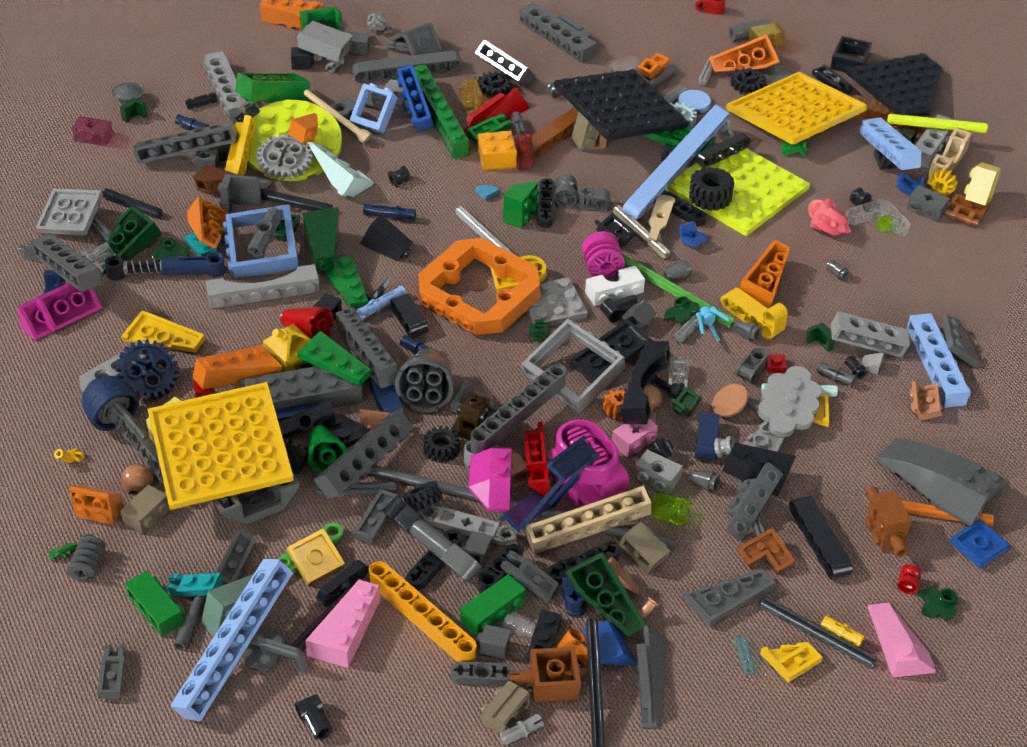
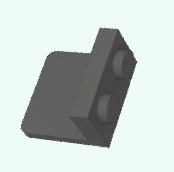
[218,174,262,214]

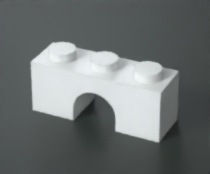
[585,266,645,306]

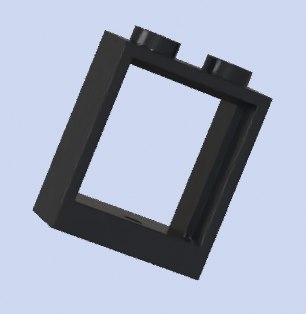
[830,36,872,72]

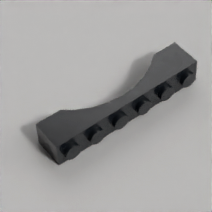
[619,341,671,425]

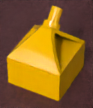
[263,324,311,372]

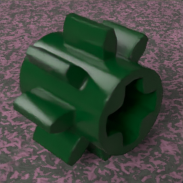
[529,319,549,342]

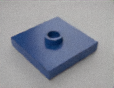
[950,519,1010,569]

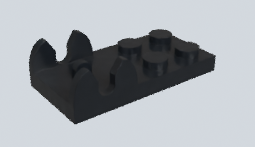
[569,319,652,384]

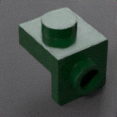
[120,98,148,123]
[806,322,835,352]
[670,387,702,417]

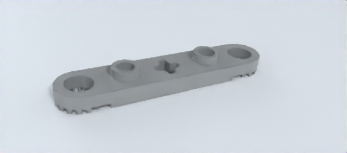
[418,506,517,546]

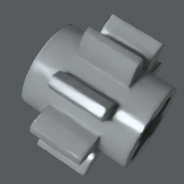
[367,12,386,33]

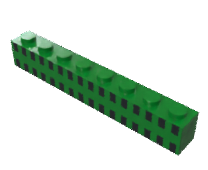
[414,65,468,159]

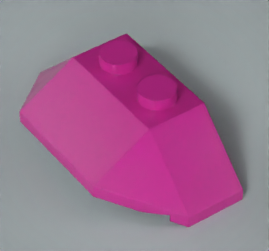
[469,447,512,512]

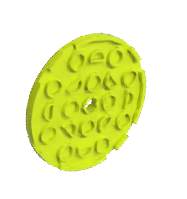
[248,100,342,181]

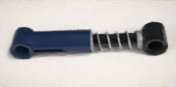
[105,252,226,281]

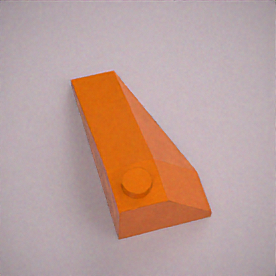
[709,34,780,73]
[187,196,228,249]

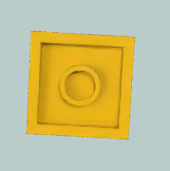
[286,528,345,585]

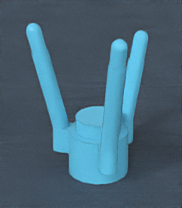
[696,306,730,342]

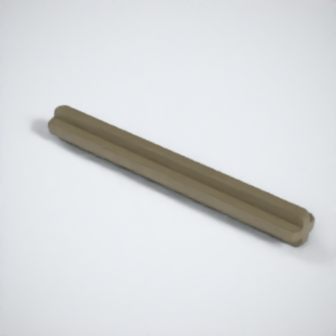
[613,205,671,259]

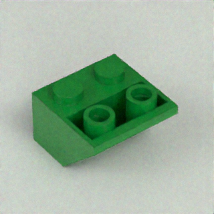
[503,181,540,229]

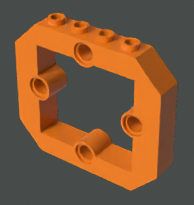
[418,238,541,335]

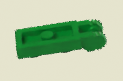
[467,114,512,144]

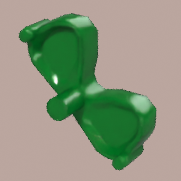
[48,543,78,561]

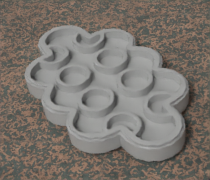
[758,366,822,437]

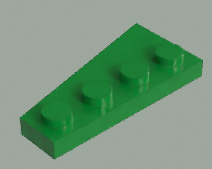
[322,256,368,309]

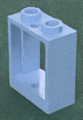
[349,83,398,134]

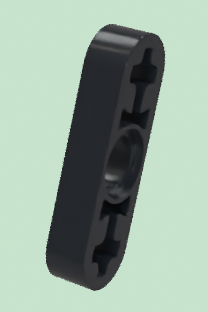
[316,560,369,607]

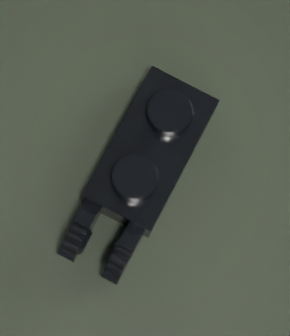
[812,65,853,94]
[527,609,563,660]

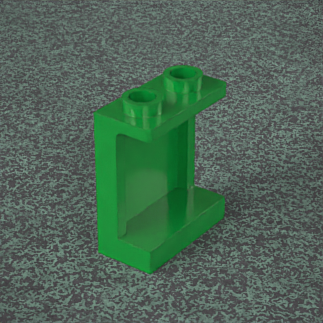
[299,6,343,32]

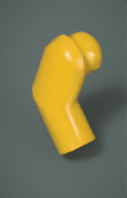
[54,448,84,463]

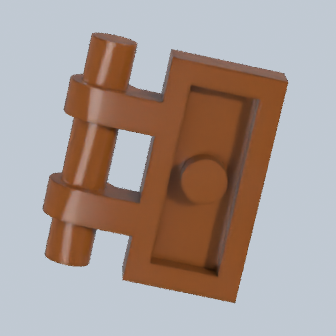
[944,194,989,227]

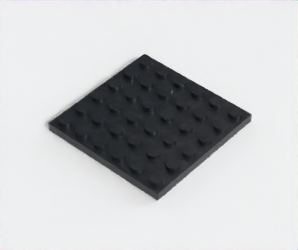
[553,69,689,141]

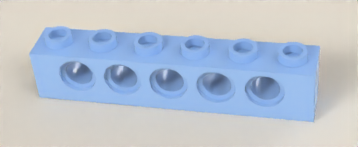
[860,117,922,170]
[907,313,971,408]

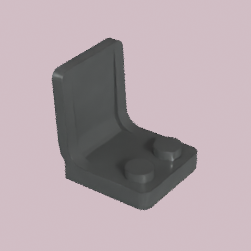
[391,22,443,55]

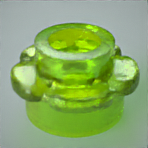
[876,215,893,231]

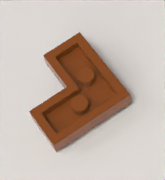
[737,528,796,574]

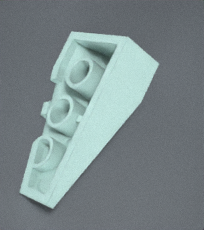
[309,141,374,197]

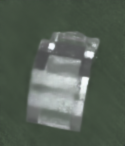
[78,242,116,272]

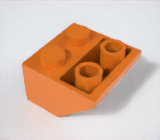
[69,485,124,525]

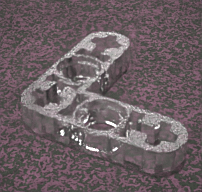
[846,199,911,236]

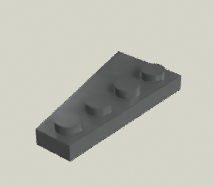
[682,569,776,627]

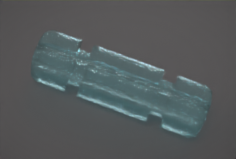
[734,635,756,675]

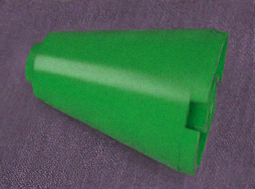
[307,425,347,474]

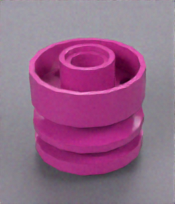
[582,231,625,280]

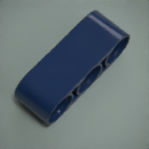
[369,378,404,414]
[695,412,720,460]

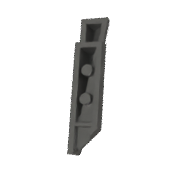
[635,626,667,729]

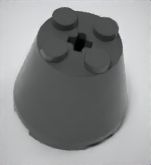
[395,348,454,413]

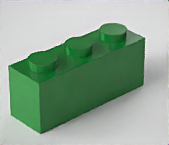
[125,571,184,637]
[460,574,526,637]

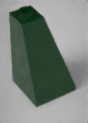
[303,207,340,271]

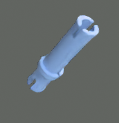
[357,286,406,320]

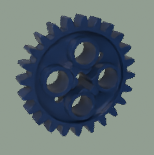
[115,339,180,401]

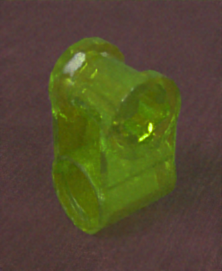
[651,493,691,525]

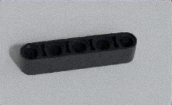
[789,496,853,580]

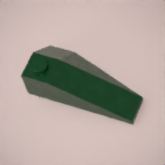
[92,205,162,274]
[565,552,646,637]

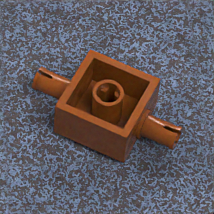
[865,486,912,557]
[509,647,589,702]

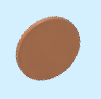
[712,384,748,417]

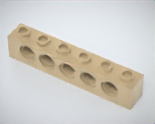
[526,486,651,555]

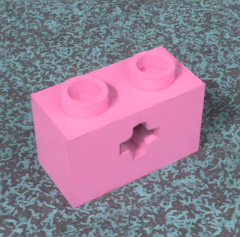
[612,419,658,458]

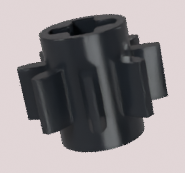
[649,437,674,458]

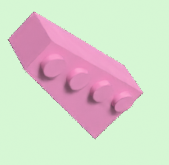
[305,580,380,668]

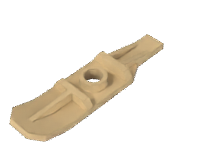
[648,195,675,241]

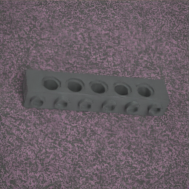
[519,2,597,63]
[133,121,239,164]
[31,233,102,292]
[336,307,398,389]
[314,409,413,500]

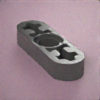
[451,661,515,686]

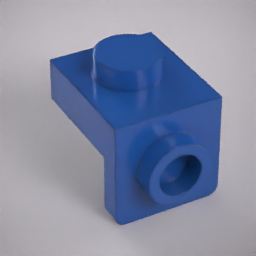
[896,172,925,196]
[679,221,708,247]

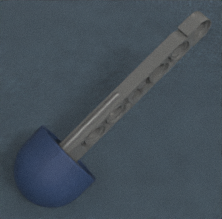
[82,376,165,487]

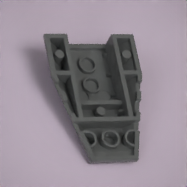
[875,439,1010,526]
[212,475,300,525]

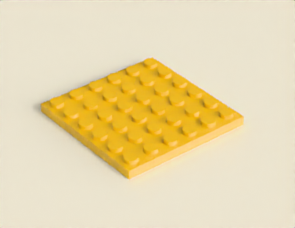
[726,72,867,145]
[148,382,294,510]

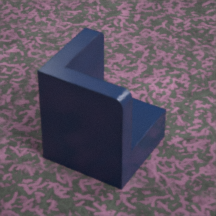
[43,270,66,294]

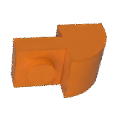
[637,53,670,80]

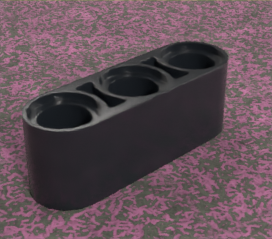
[390,294,428,338]
[478,544,523,594]

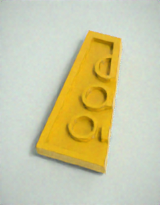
[121,310,206,353]

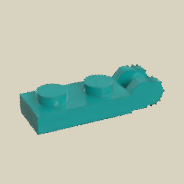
[164,572,224,597]

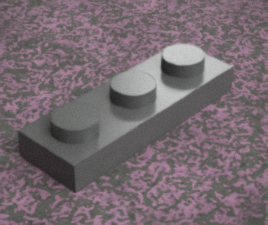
[353,489,399,544]
[215,528,257,585]

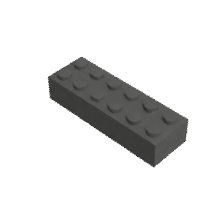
[239,366,363,410]

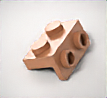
[910,380,943,421]

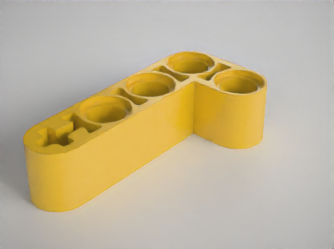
[720,288,788,339]

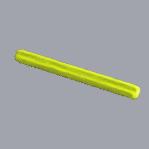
[887,114,988,133]

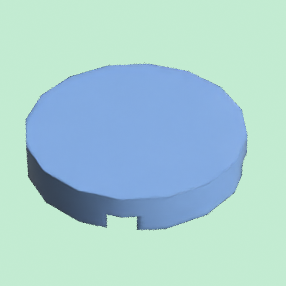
[678,90,711,113]

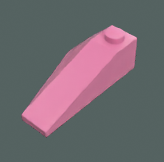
[868,603,936,678]

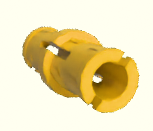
[821,615,866,647]

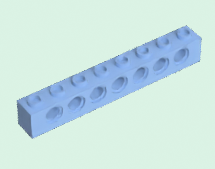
[170,559,293,721]

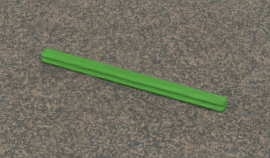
[622,254,735,328]

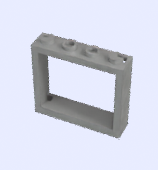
[521,319,626,414]

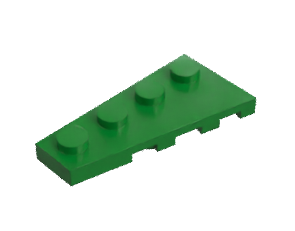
[297,331,371,386]

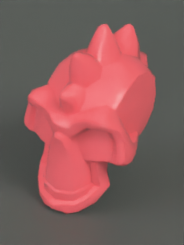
[808,198,851,236]

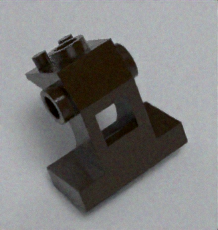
[451,393,491,441]

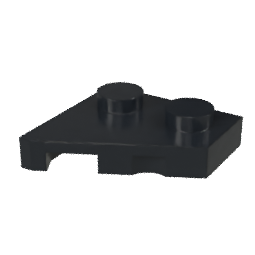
[322,413,370,448]

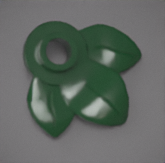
[152,237,189,262]
[664,296,700,324]
[917,587,958,621]

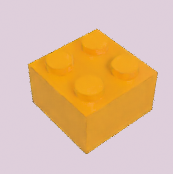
[478,131,517,171]

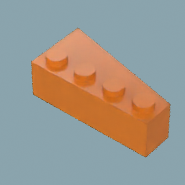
[260,0,324,31]
[740,239,790,309]
[192,345,283,389]

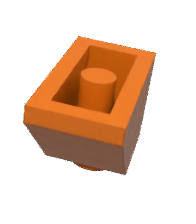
[289,113,318,144]

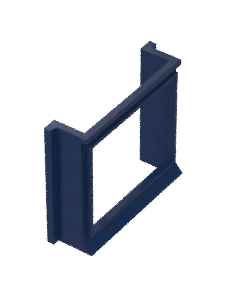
[500,435,600,533]

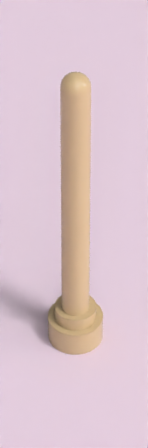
[304,90,372,144]

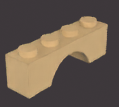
[928,128,972,179]

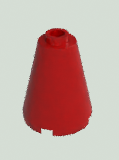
[280,307,334,339]

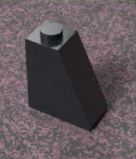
[360,215,413,262]

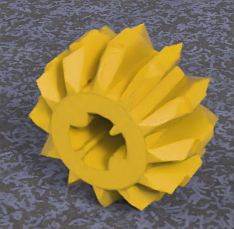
[927,168,958,197]

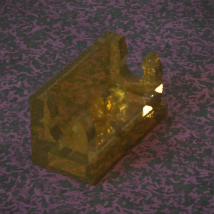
[459,77,482,111]

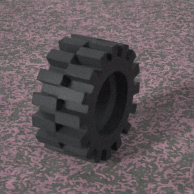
[424,426,460,463]
[402,481,443,511]

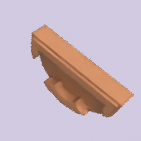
[360,409,390,430]

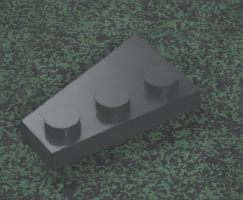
[942,314,981,369]

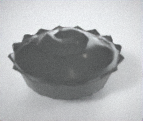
[112,81,144,104]

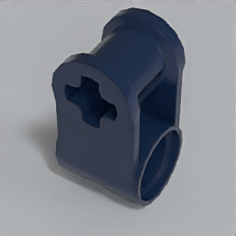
[562,577,585,617]

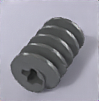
[67,534,106,581]

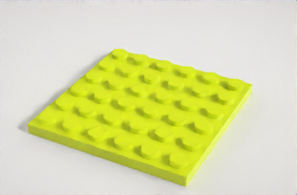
[666,148,810,236]

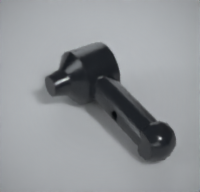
[650,375,685,400]

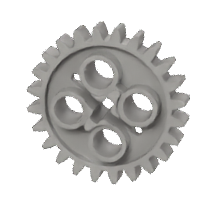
[257,133,313,180]

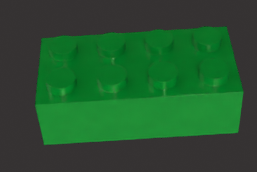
[235,73,311,103]

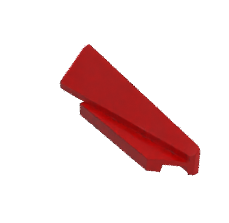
[463,88,529,140]
[524,421,551,499]

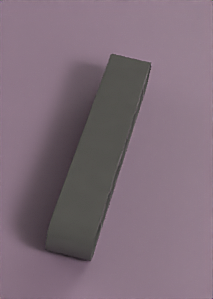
[352,50,463,83]
[471,364,567,454]

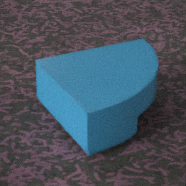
[476,185,500,200]

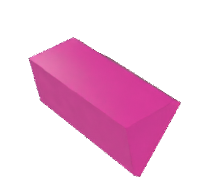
[17,283,102,340]

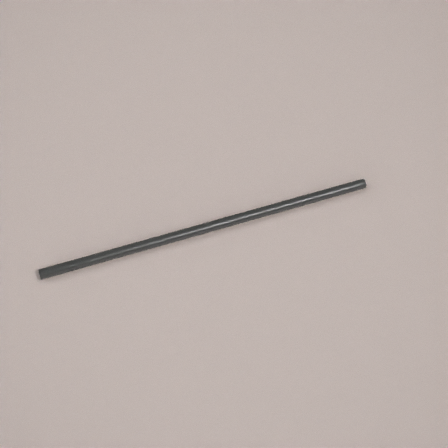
[353,465,676,550]

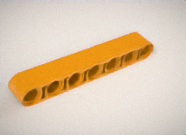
[369,561,477,662]

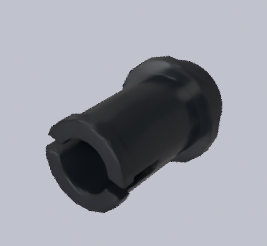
[844,355,866,379]

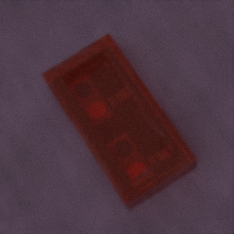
[514,133,535,171]

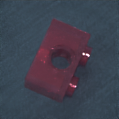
[72,116,113,147]

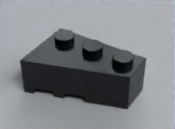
[722,442,796,497]

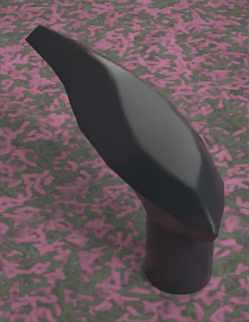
[366,278,390,303]

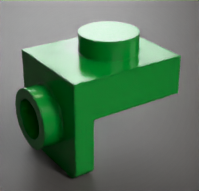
[781,141,809,158]

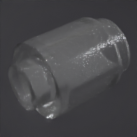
[503,611,537,639]

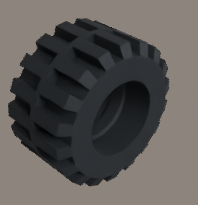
[689,167,734,211]

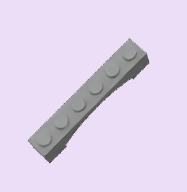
[206,264,320,309]

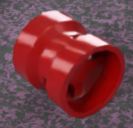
[897,564,922,594]

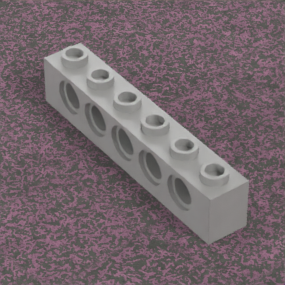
[203,51,247,121]

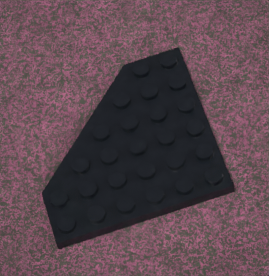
[846,53,943,117]

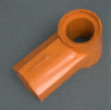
[557,628,588,667]

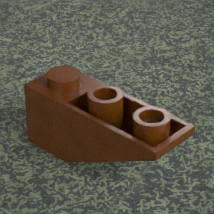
[193,165,242,194]

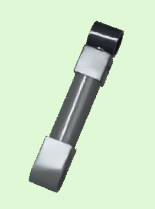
[382,495,481,583]

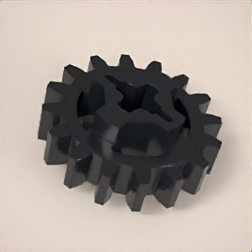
[730,67,765,94]
[477,71,512,98]

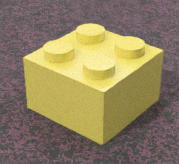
[964,162,1002,205]

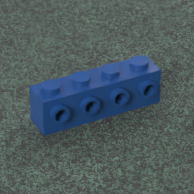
[396,64,434,133]

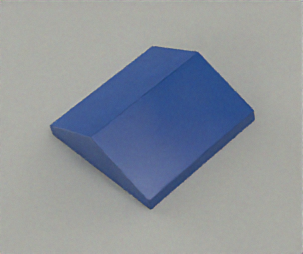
[583,620,636,665]

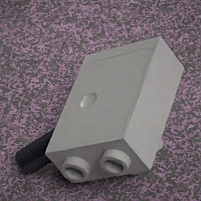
[297,18,353,62]

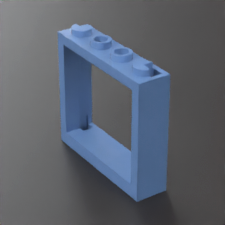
[223,204,299,279]

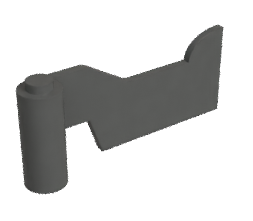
[728,19,795,86]

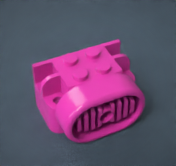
[547,419,629,508]

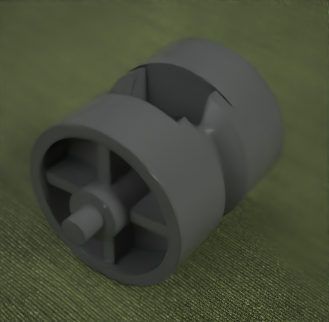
[554,175,578,207]

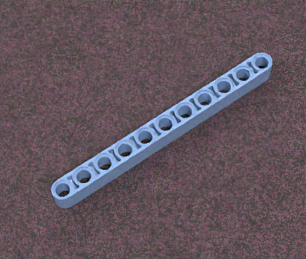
[622,104,730,220]

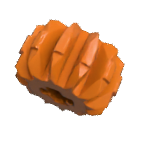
[603,388,627,421]

